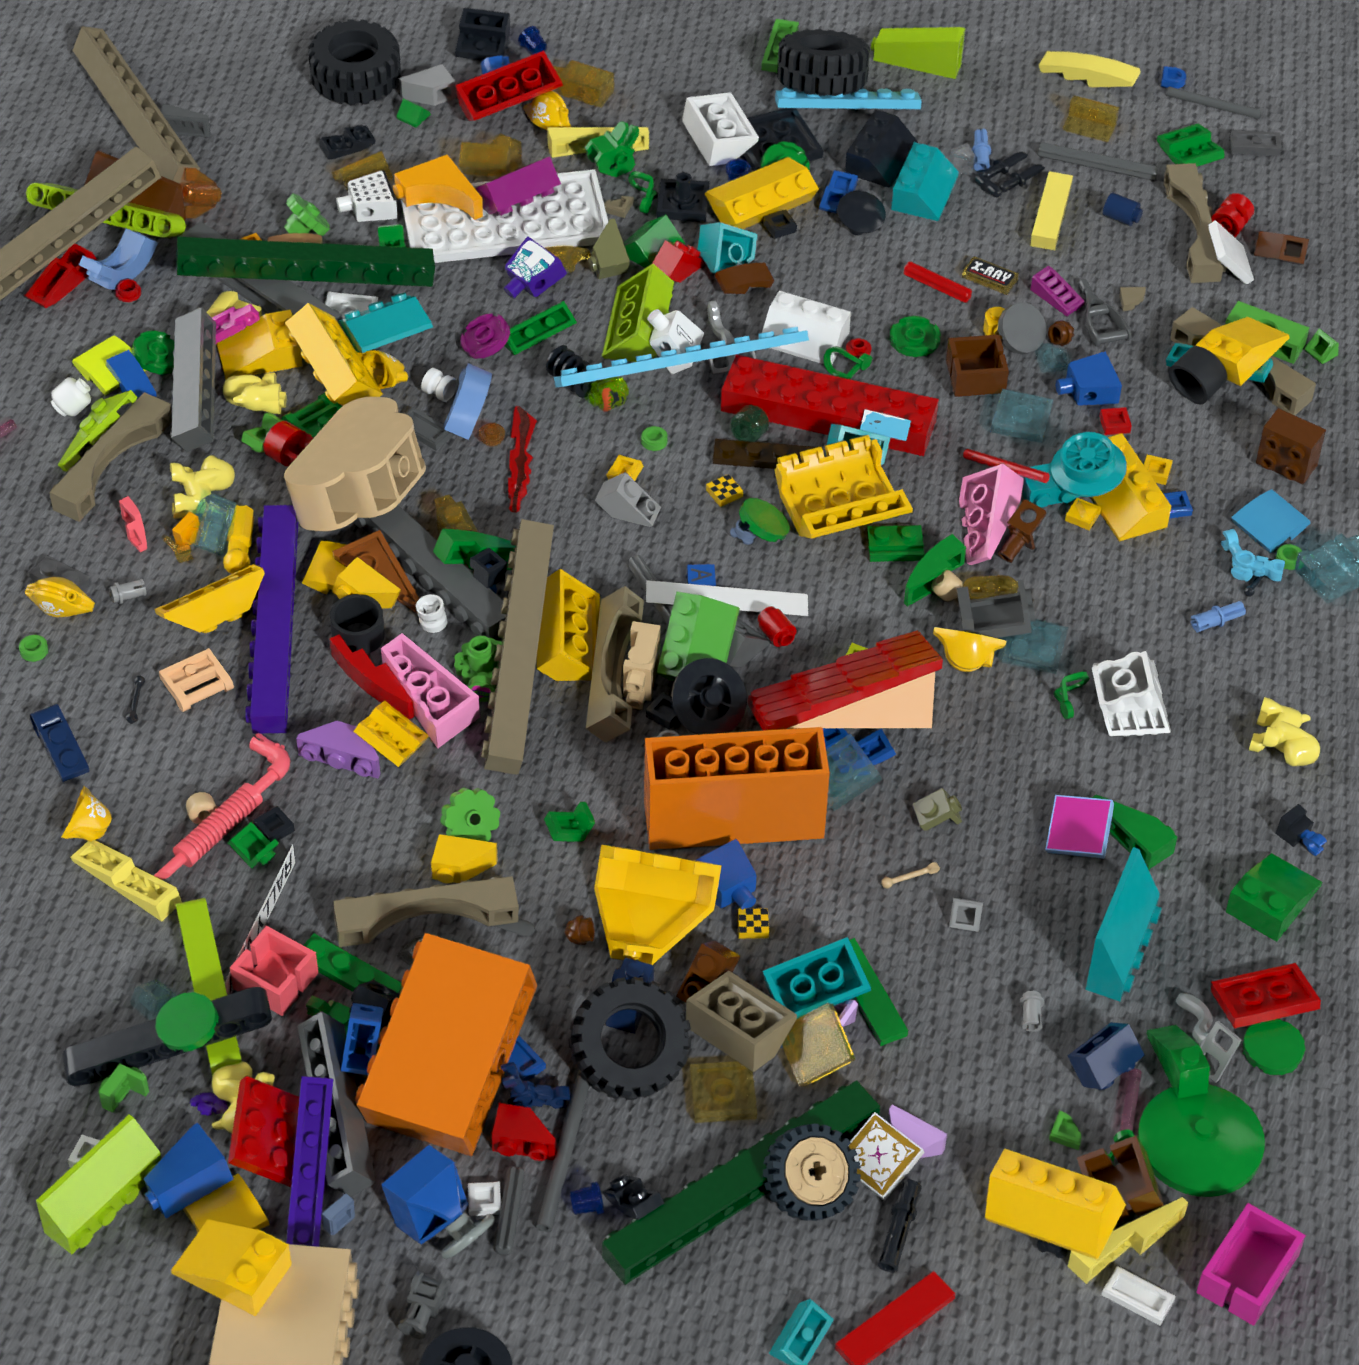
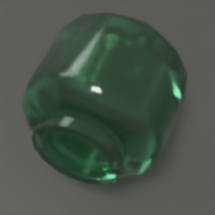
[730,405,769,442]

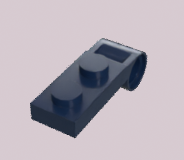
[29,704,90,782]

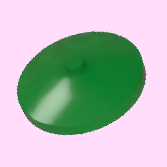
[1137,1084,1265,1197]

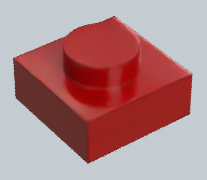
[1099,407,1132,435]

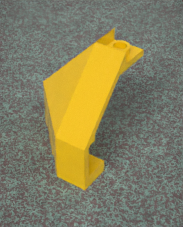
[594,845,721,965]

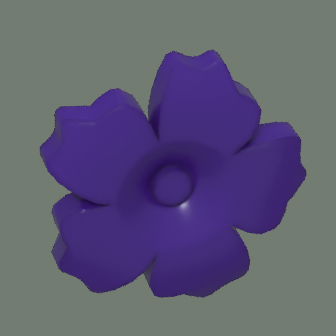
[190,1092,228,1116]

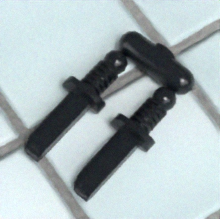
[974,152,1045,198]

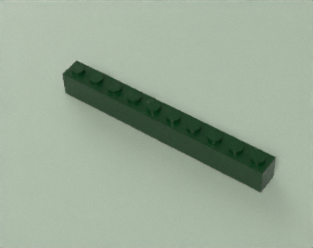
[176,237,435,287]
[602,1080,880,1285]

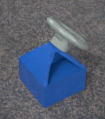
[381,1145,494,1259]

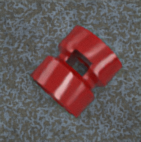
[1211,193,1254,238]

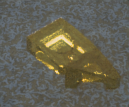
[545,246,591,273]

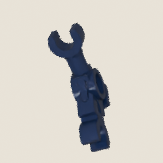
[501,1062,570,1109]

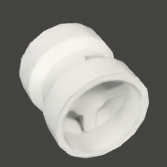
[421,368,458,402]
[416,594,447,633]

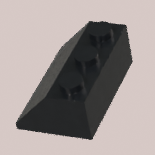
[845,109,918,188]

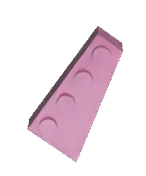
[381,633,480,749]

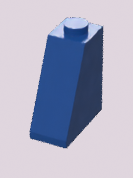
[144,1123,233,1218]

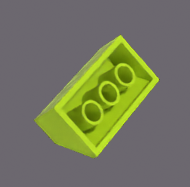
[602,264,674,362]
[36,1114,162,1255]

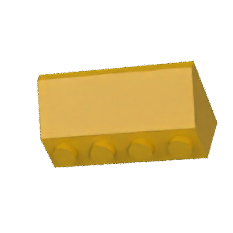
[704,157,819,229]
[285,303,383,406]
[1090,433,1171,541]
[537,569,600,681]
[985,1148,1126,1260]

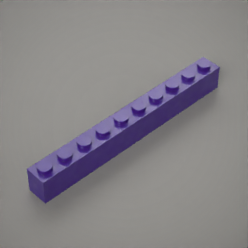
[246,505,299,734]

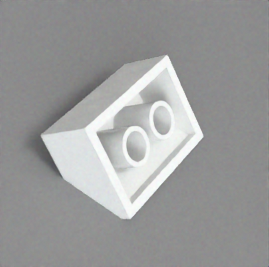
[682,92,759,166]
[762,291,851,364]

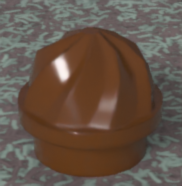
[1048,320,1075,346]
[565,915,595,946]

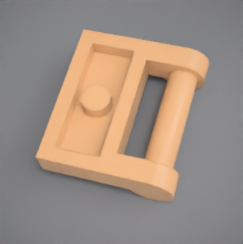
[159,648,234,712]

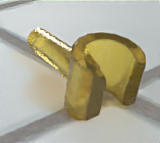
[164,536,193,563]

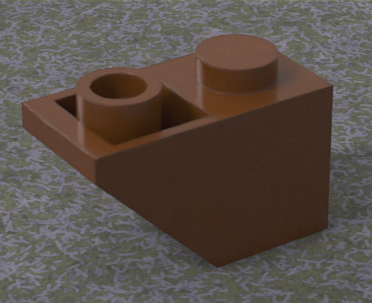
[1254,231,1309,266]
[676,941,741,1002]

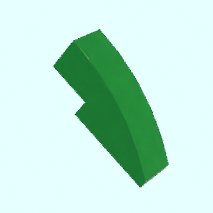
[433,529,515,570]
[904,534,966,607]

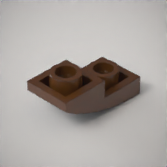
[715,263,774,294]

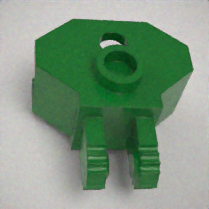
[585,121,640,177]

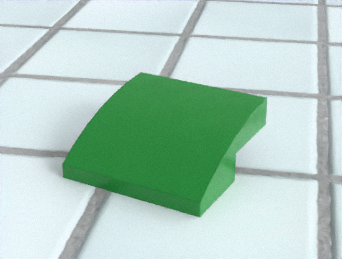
[1157,123,1224,167]

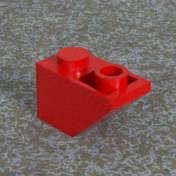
[652,240,706,283]
[492,1103,556,1161]

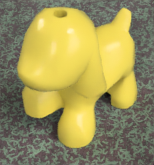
[223,373,287,414]
[170,455,235,519]
[1249,697,1320,766]
[212,1062,274,1133]

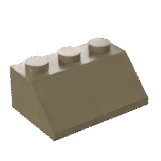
[686,971,797,1072]

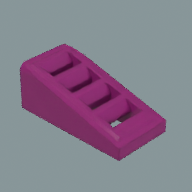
[1030,266,1085,316]

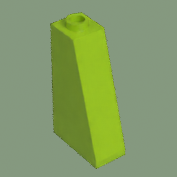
[871,27,965,79]

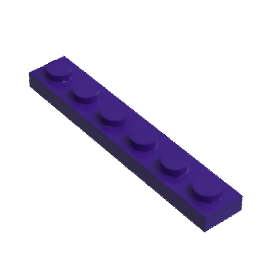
[286,1076,334,1247]

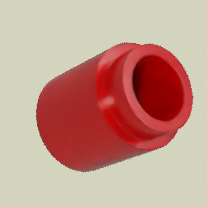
[757,606,797,647]

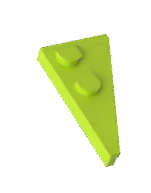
[58,390,138,472]

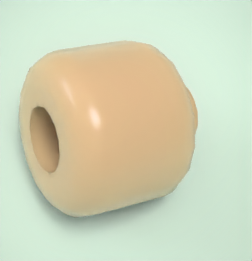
[931,570,963,601]
[186,792,217,825]

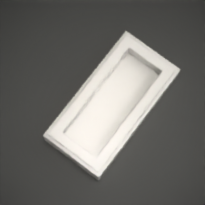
[1102,1266,1176,1325]

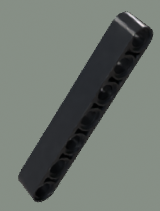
[62,987,272,1086]

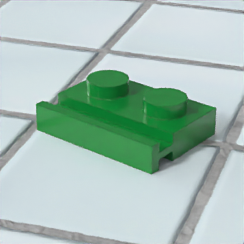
[867,525,925,562]

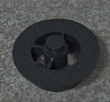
[672,658,747,735]
[420,1327,513,1365]

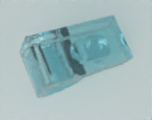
[194,494,236,555]

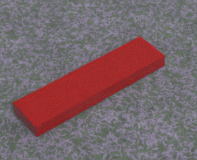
[835,1271,956,1365]

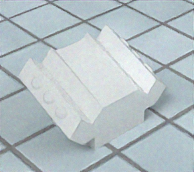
[1092,651,1171,736]

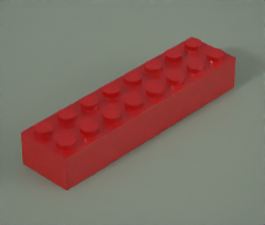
[721,354,939,456]

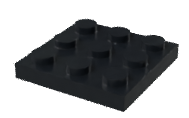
[743,108,824,171]

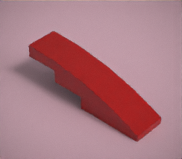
[329,634,414,720]

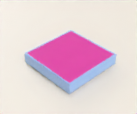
[1045,795,1114,858]

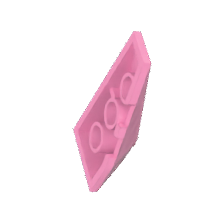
[959,464,1024,565]

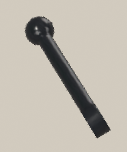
[1244,559,1273,597]
[126,675,145,724]

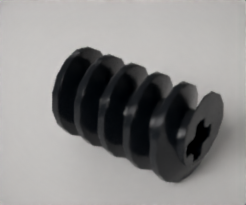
[546,345,603,398]

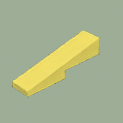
[547,127,649,158]
[1031,171,1073,250]
[71,840,182,922]
[1068,1197,1188,1284]

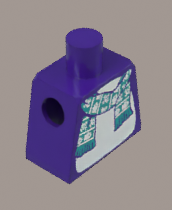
[504,236,567,299]

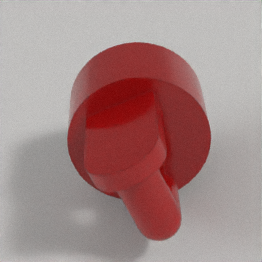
[264,421,313,467]

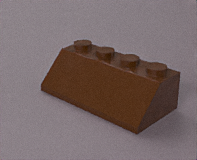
[85,151,186,238]

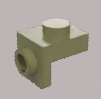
[913,788,962,831]

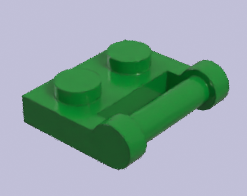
[282,393,342,438]

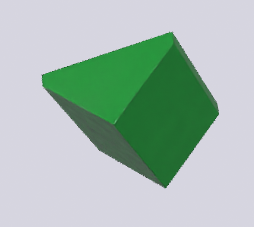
[623,215,686,268]

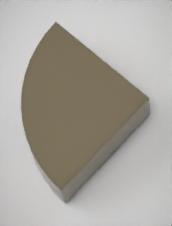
[604,196,634,218]
[1119,287,1146,311]

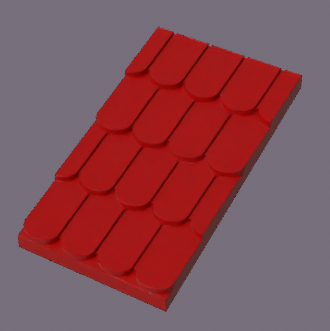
[748,630,943,731]

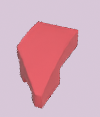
[119,496,147,552]

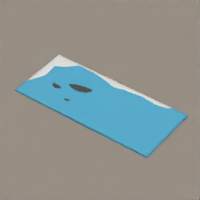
[860,409,911,441]

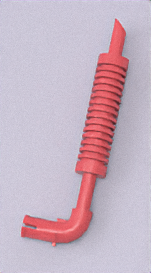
[154,733,291,880]

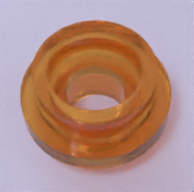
[479,423,505,447]

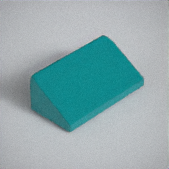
[769,1299,834,1365]

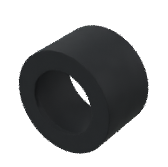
[1168,346,1227,404]
[330,594,385,654]

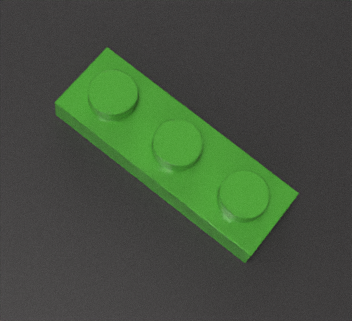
[761,19,799,73]

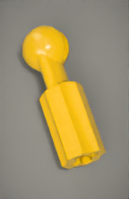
[223,505,254,574]

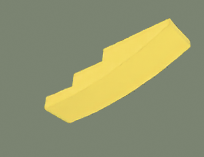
[1039,51,1141,87]

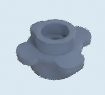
[730,519,756,545]

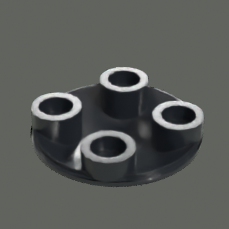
[836,191,886,235]

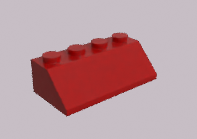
[455,51,563,121]

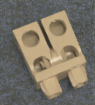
[623,621,661,710]

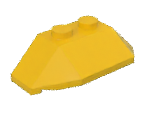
[154,564,265,633]

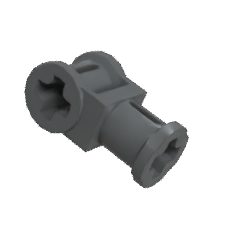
[398,1271,450,1339]

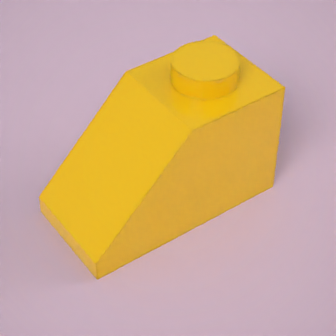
[332,557,401,608]
[431,834,498,883]

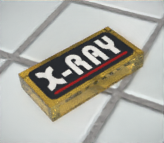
[962,256,1019,295]

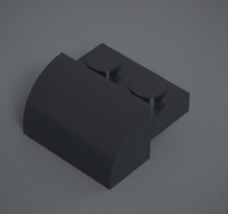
[455,7,510,60]

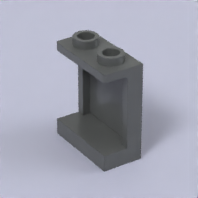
[957,580,1035,638]

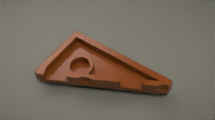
[333,530,420,613]

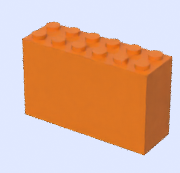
[644,727,830,850]
[355,933,537,1156]

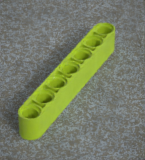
[26,183,186,238]
[175,898,242,1077]

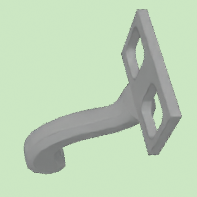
[707,300,756,374]
[1175,993,1242,1082]

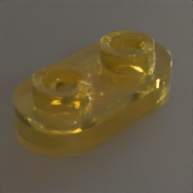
[963,575,1018,600]

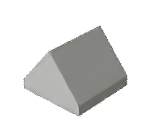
[949,897,983,932]

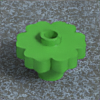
[284,193,330,236]
[454,636,502,685]
[441,787,500,842]

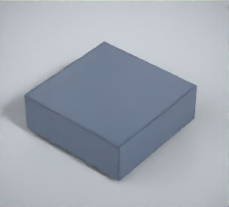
[322,1194,355,1235]

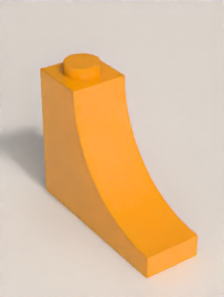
[393,155,483,220]

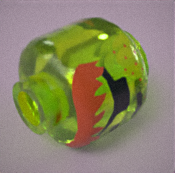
[588,376,629,412]

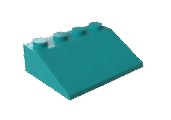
[1085,847,1162,1002]

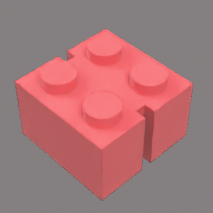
[230,926,318,1016]

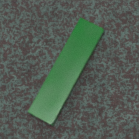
[849,938,908,1046]

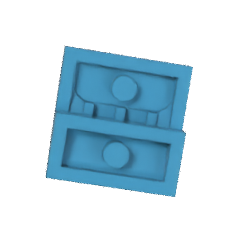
[1231,489,1311,553]

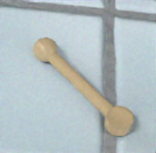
[881,862,940,889]

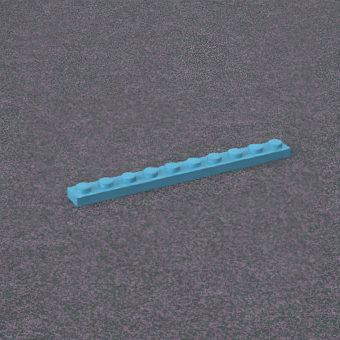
[554,327,809,388]

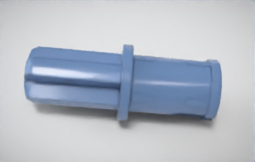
[972,129,991,172]
[1191,601,1246,633]

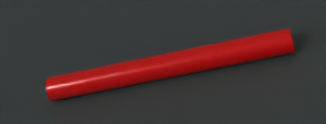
[963,449,1050,483]

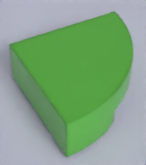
[1049,1110,1081,1150]

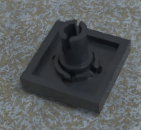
[657,172,710,222]

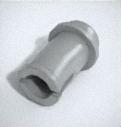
[109,578,146,604]
[1020,991,1044,1032]

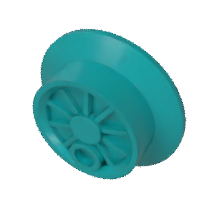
[1051,432,1127,497]

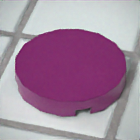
[460,314,510,359]

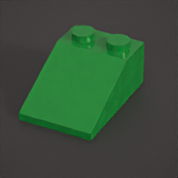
[1226,853,1323,942]

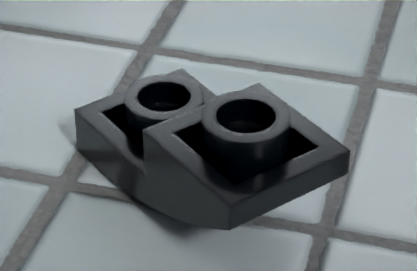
[319,125,376,160]
[602,1175,664,1220]

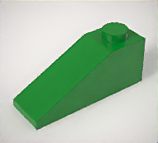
[1092,795,1177,870]
[1146,1025,1210,1099]

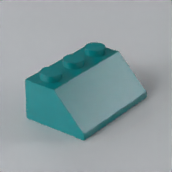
[891,142,959,221]
[337,293,433,353]
[763,937,871,1021]

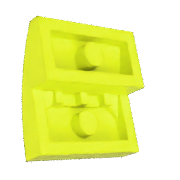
[72,335,147,395]

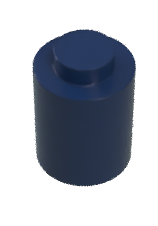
[1103,192,1143,226]

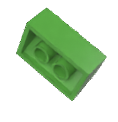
[657,591,740,681]

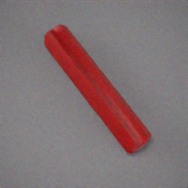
[903,261,972,303]

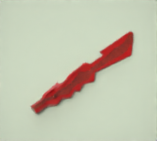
[508,406,537,513]

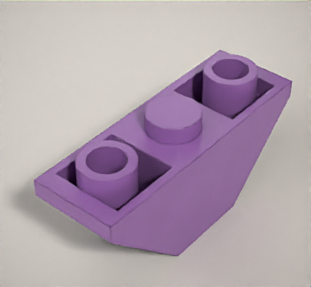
[296,721,380,779]

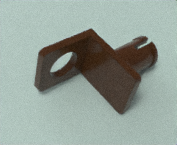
[997,499,1047,563]

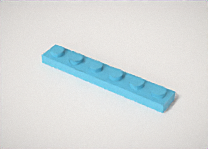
[775,88,922,109]

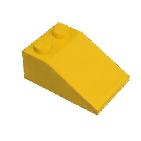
[217,310,303,379]
[1196,317,1290,386]
[171,1219,292,1317]

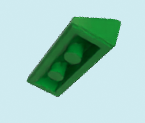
[504,301,577,356]

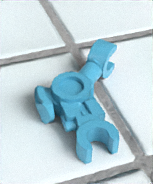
[1221,529,1285,582]

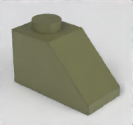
[589,218,630,280]

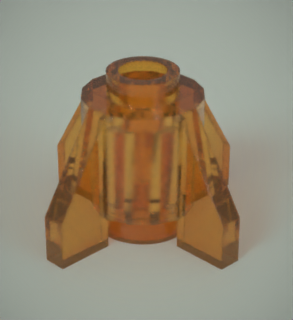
[182,168,221,219]

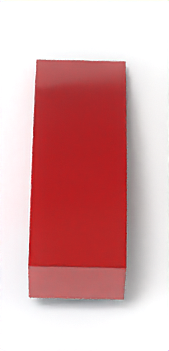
[25,243,98,308]

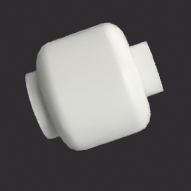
[51,377,91,417]

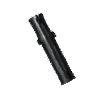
[878,1179,922,1273]

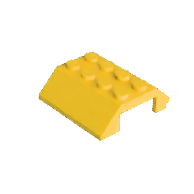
[774,435,913,539]

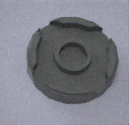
[998,302,1046,354]

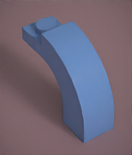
[79,228,158,290]
[444,363,492,440]

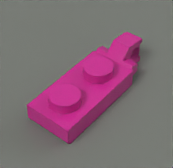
[212,304,260,343]

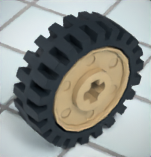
[763,1124,861,1221]

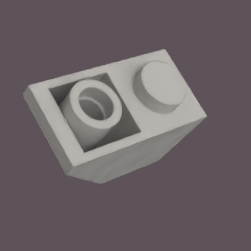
[399,64,456,106]
[595,472,661,527]

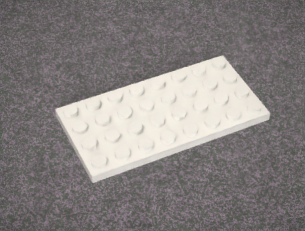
[400,169,608,263]

